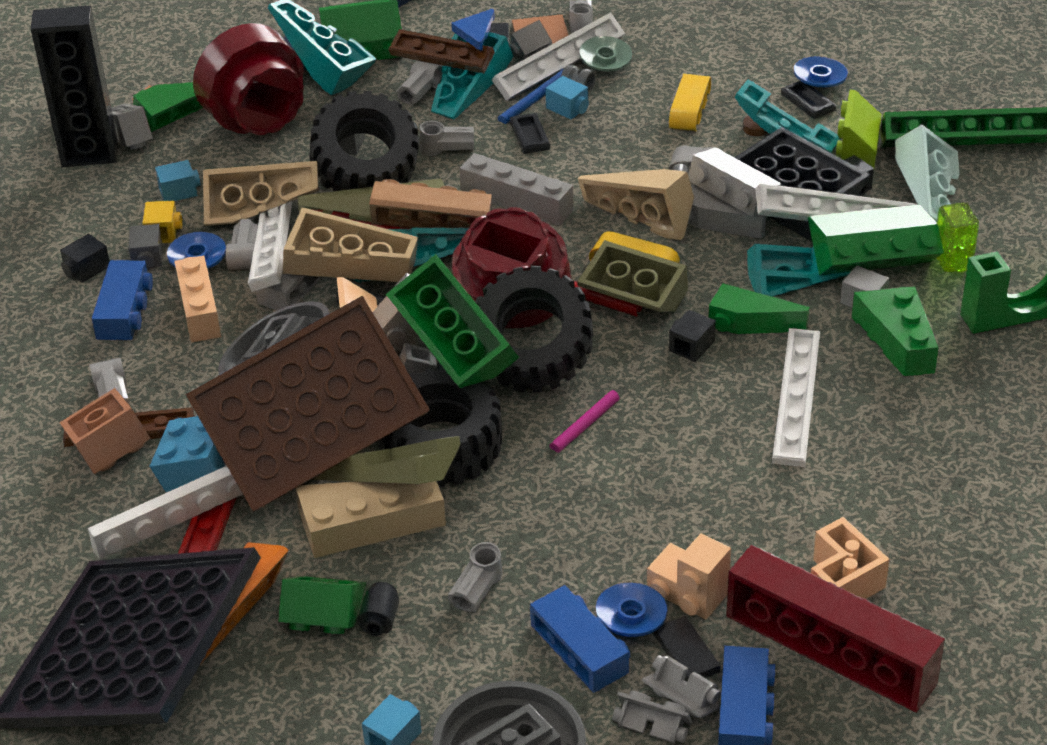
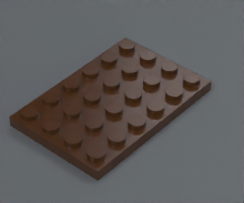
[186,295,430,513]

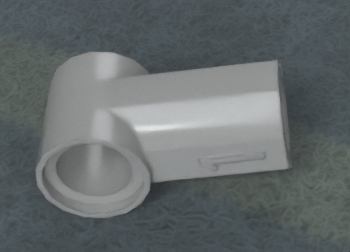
[569,0,593,33]
[396,61,443,105]
[419,120,474,156]
[226,219,258,270]
[89,358,129,404]
[448,542,502,612]

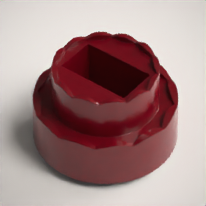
[193,23,304,135]
[452,207,572,328]

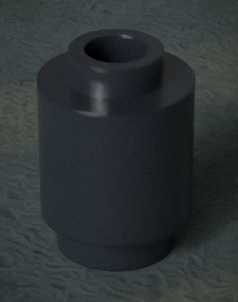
[357,582,399,636]

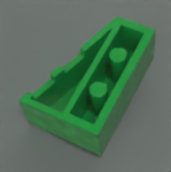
[851,286,939,376]

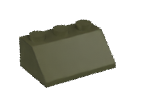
[577,240,688,312]

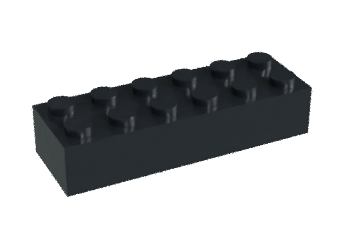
[31,5,118,168]

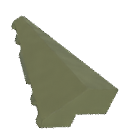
[297,178,445,222]
[312,436,461,484]

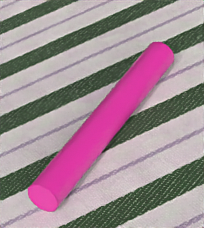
[549,390,620,453]

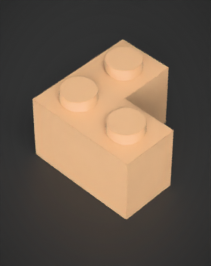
[811,517,889,599]
[647,533,731,620]

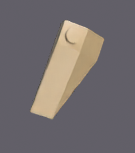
[203,161,319,226]

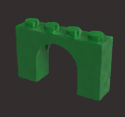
[960,251,1047,334]

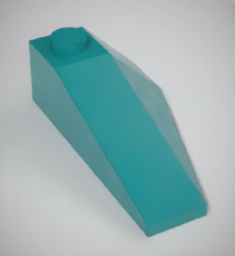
[268,0,376,95]
[431,32,514,120]

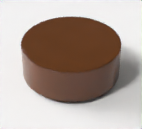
[743,116,768,136]

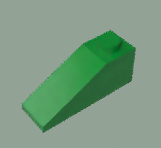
[133,82,203,132]
[708,283,810,334]

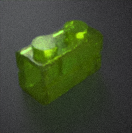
[937,202,979,272]

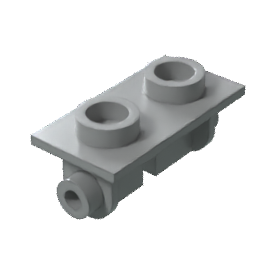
[642,655,721,718]
[612,691,693,744]

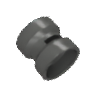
[561,65,596,91]

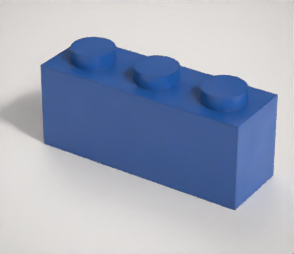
[92,260,153,340]
[530,585,630,693]
[718,645,775,745]

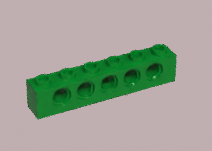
[880,107,1047,148]

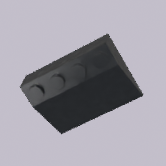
[734,127,870,241]

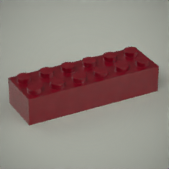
[726,545,945,713]

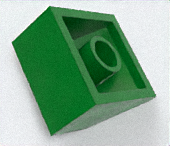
[278,576,366,634]

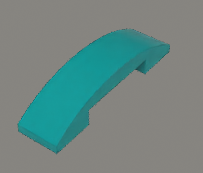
[735,79,841,153]

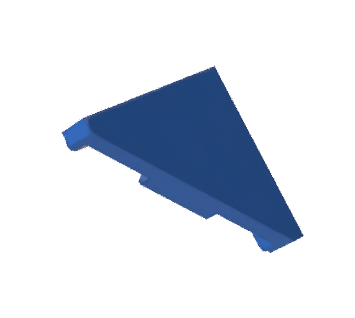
[451,9,495,50]

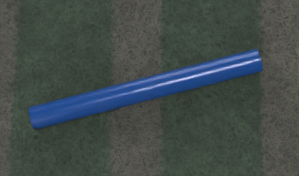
[498,69,563,124]

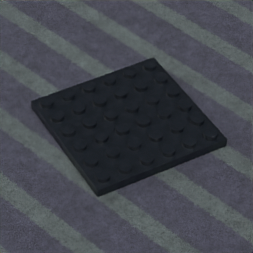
[0,547,261,729]

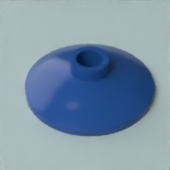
[794,56,848,87]
[167,232,226,269]
[596,583,667,637]

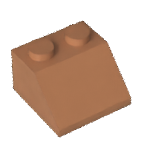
[60,388,150,474]

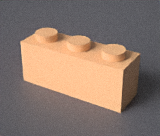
[175,256,221,343]

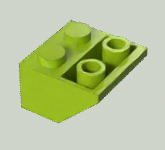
[836,89,882,168]

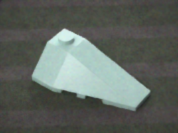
[895,125,959,228]

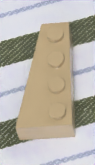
[282,207,418,282]
[295,481,446,558]

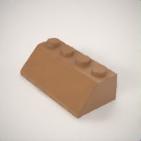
[369,179,492,228]

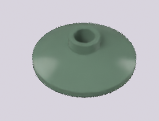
[579,36,632,72]

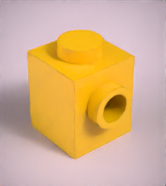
[142,201,183,243]

